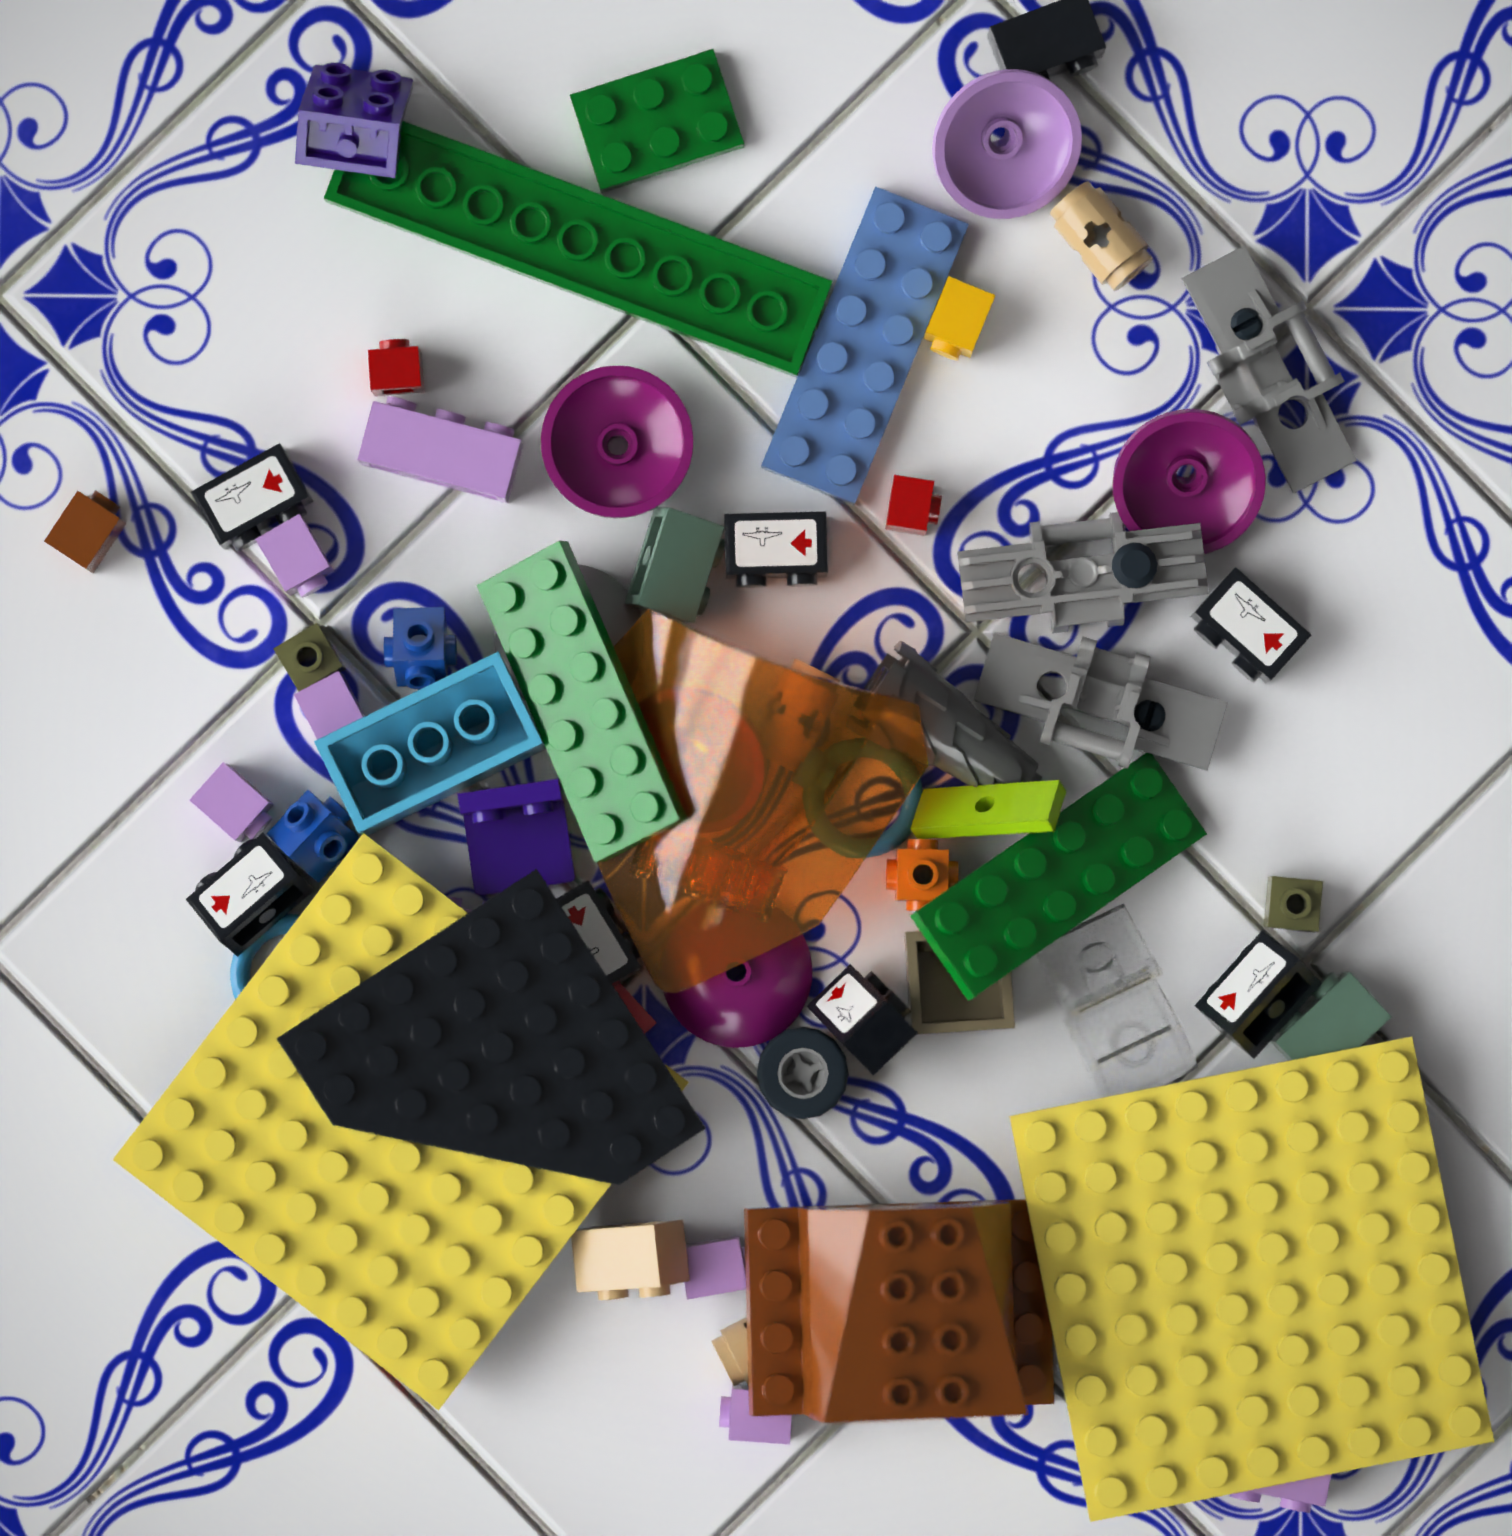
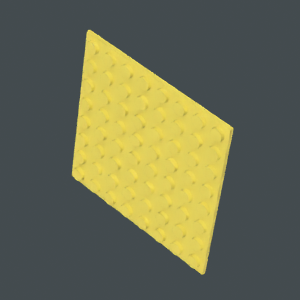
[113,833,689,1411]
[1009,1036,1494,1522]

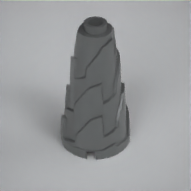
[845,641,1042,787]

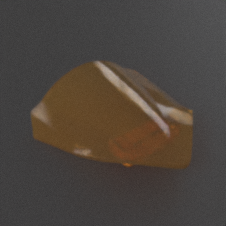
[597,609,929,993]

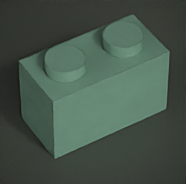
[625,507,725,623]
[1270,971,1392,1061]

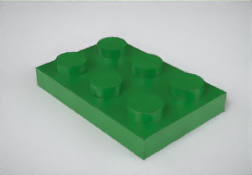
[570,49,744,193]

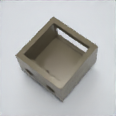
[904,931,1015,1035]

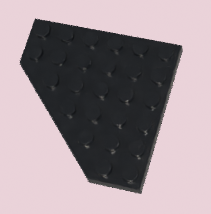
[277,869,706,1185]

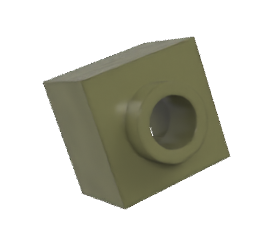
[273,623,346,691]
[1263,876,1323,932]

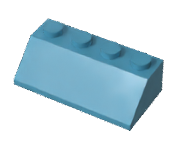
[314,652,546,836]

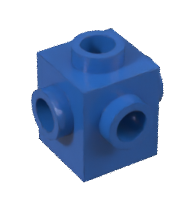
[384,607,457,690]
[266,790,360,883]

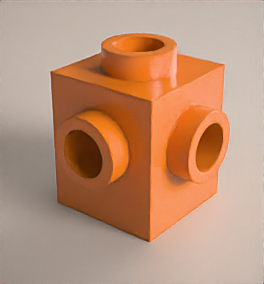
[886,839,959,911]

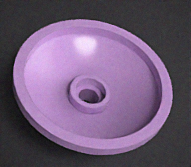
[932,69,1082,219]

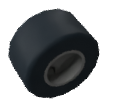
[757,1027,849,1119]

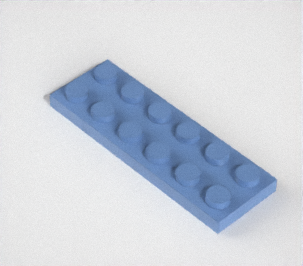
[761,186,969,506]

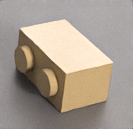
[571,1219,690,1300]

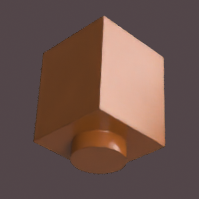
[44,490,127,573]

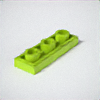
[910,780,1066,839]

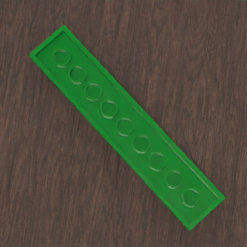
[323,121,833,378]

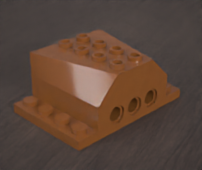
[744,1199,1054,1423]

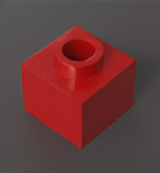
[368,339,425,396]
[885,475,942,536]

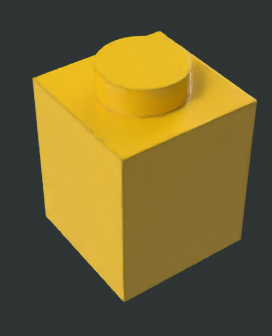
[924,276,995,361]

